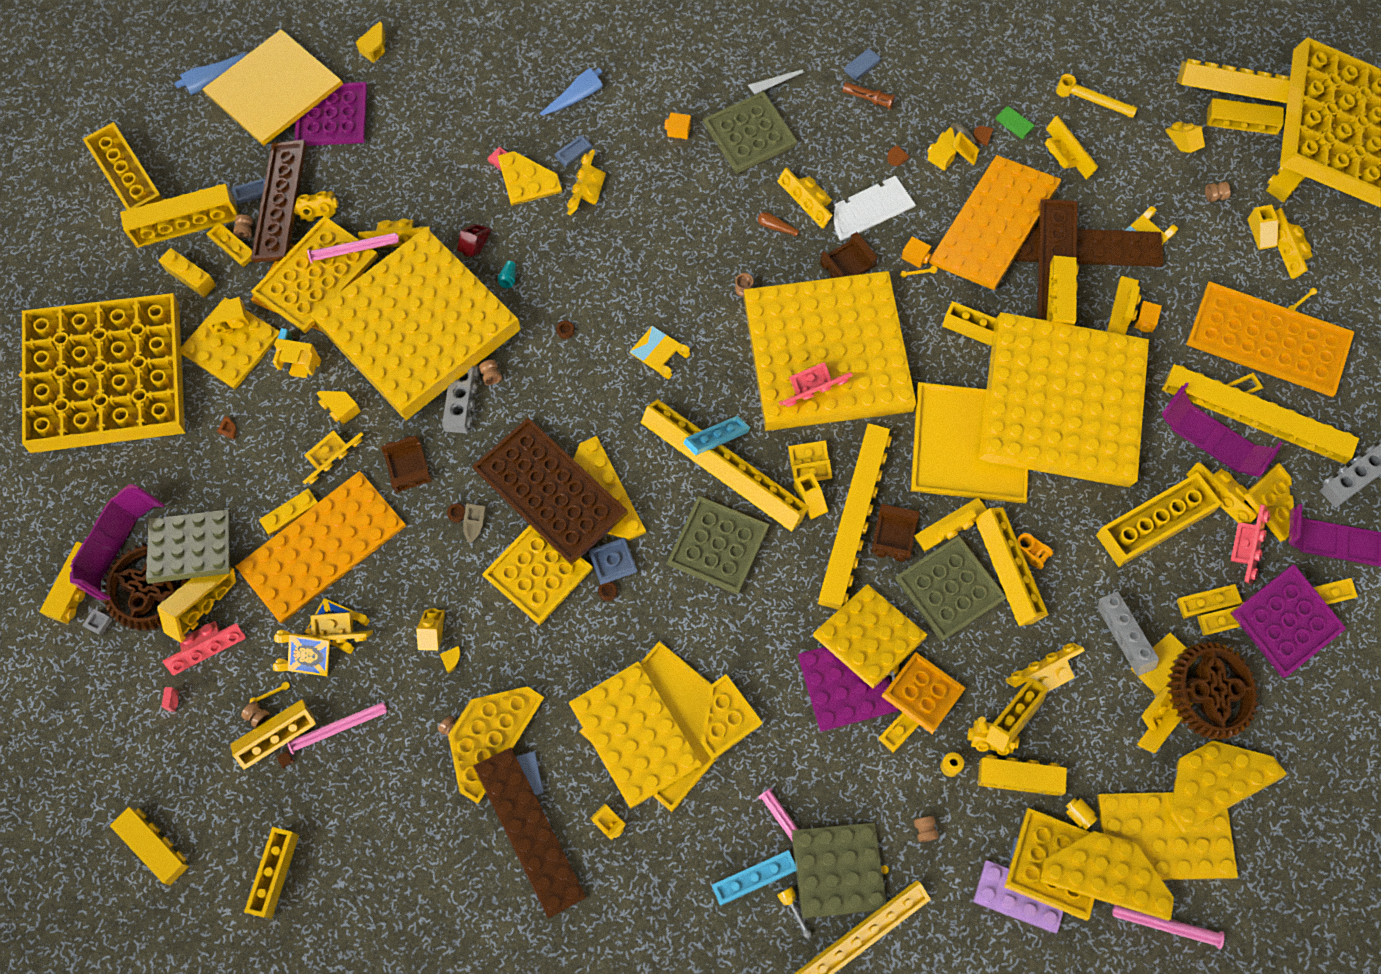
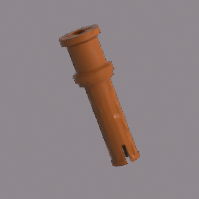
[843,82,896,110]

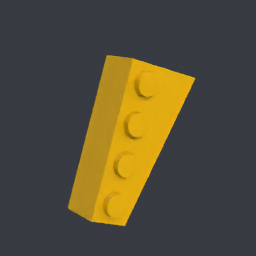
[1046,256,1079,326]
[157,567,236,643]

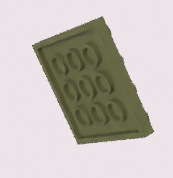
[703,91,797,174]
[667,496,769,595]
[146,509,230,584]
[895,536,1007,642]
[791,823,887,919]

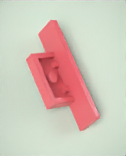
[779,362,853,407]
[1230,504,1270,585]
[163,621,246,675]

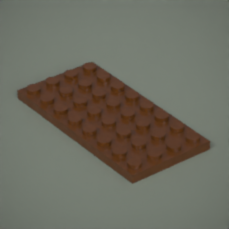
[472,418,629,566]

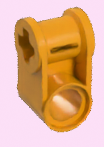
[1017,533,1053,569]

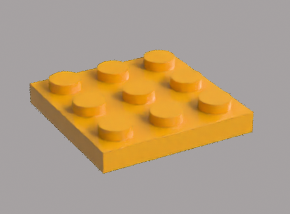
[881,652,966,734]

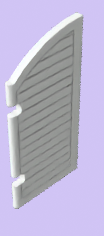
[834,176,916,242]

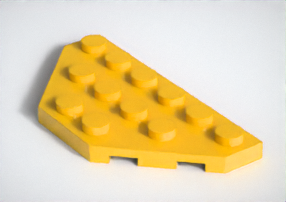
[573,436,646,541]
[448,686,544,804]
[1170,741,1287,833]
[1040,831,1174,921]

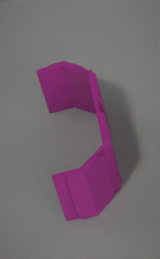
[1162,382,1283,477]
[70,484,165,601]
[1288,504,1381,567]

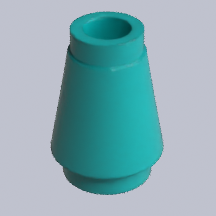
[497,261,516,288]

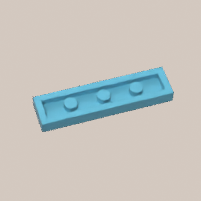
[683,416,750,456]
[712,850,796,906]

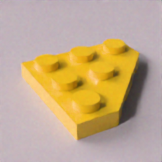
[497,151,562,206]
[1243,463,1294,542]
[701,674,763,760]

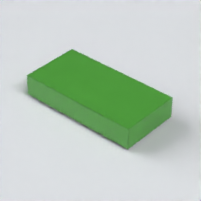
[996,106,1035,140]

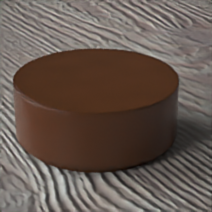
[556,321,575,339]
[447,503,465,523]
[598,582,618,602]

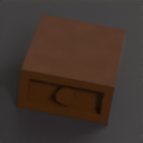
[820,232,878,278]
[381,436,432,493]
[871,504,920,562]

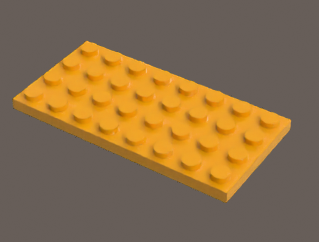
[929,155,1061,291]
[1186,281,1354,397]
[235,471,406,624]

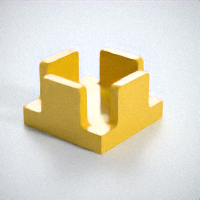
[273,338,322,378]

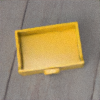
[1131,633,1198,696]

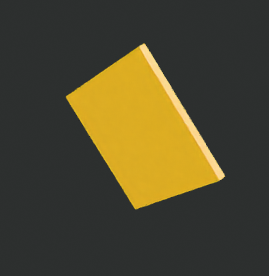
[203,30,343,146]
[910,382,1028,504]
[579,641,718,812]

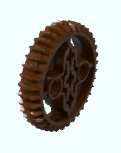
[102,542,191,631]
[1167,642,1260,740]

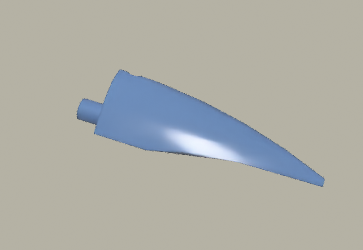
[174,53,246,95]
[540,68,603,116]

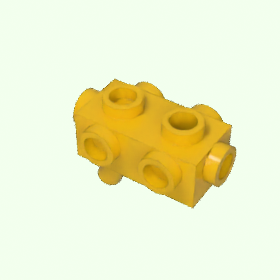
[294,191,339,221]
[967,717,1019,755]

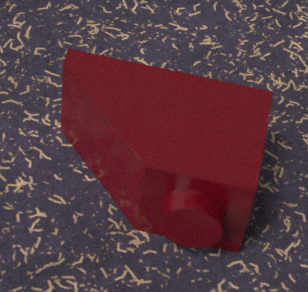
[457,223,491,257]

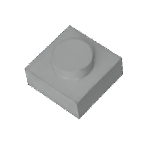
[82,609,112,636]

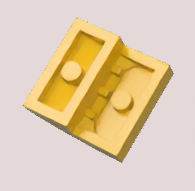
[788,440,832,481]

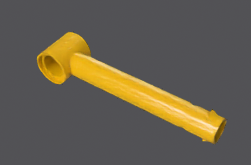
[1056,74,1137,118]

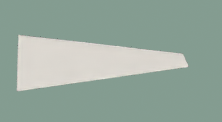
[748,70,804,94]

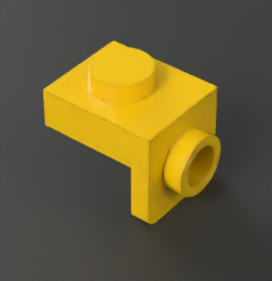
[590,803,626,840]

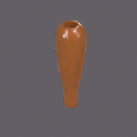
[757,212,799,237]

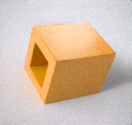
[665,112,691,139]
[901,236,931,268]
[1134,301,1162,332]

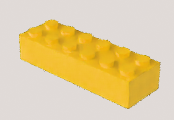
[1177,59,1290,103]
[83,122,164,210]
[120,184,239,248]
[1096,472,1222,567]

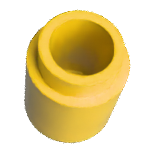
[940,752,964,777]
[1066,798,1098,830]

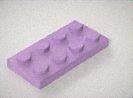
[973,860,1063,934]

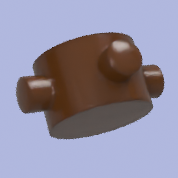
[276,751,294,769]

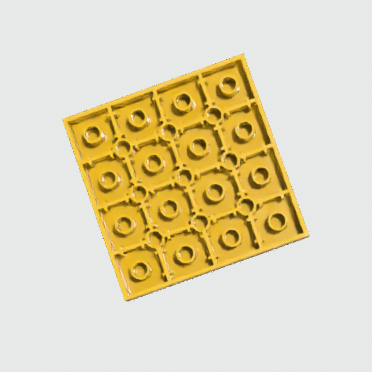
[1280,37,1381,207]
[311,227,521,421]
[744,271,916,431]
[22,293,185,453]
[978,312,1149,487]

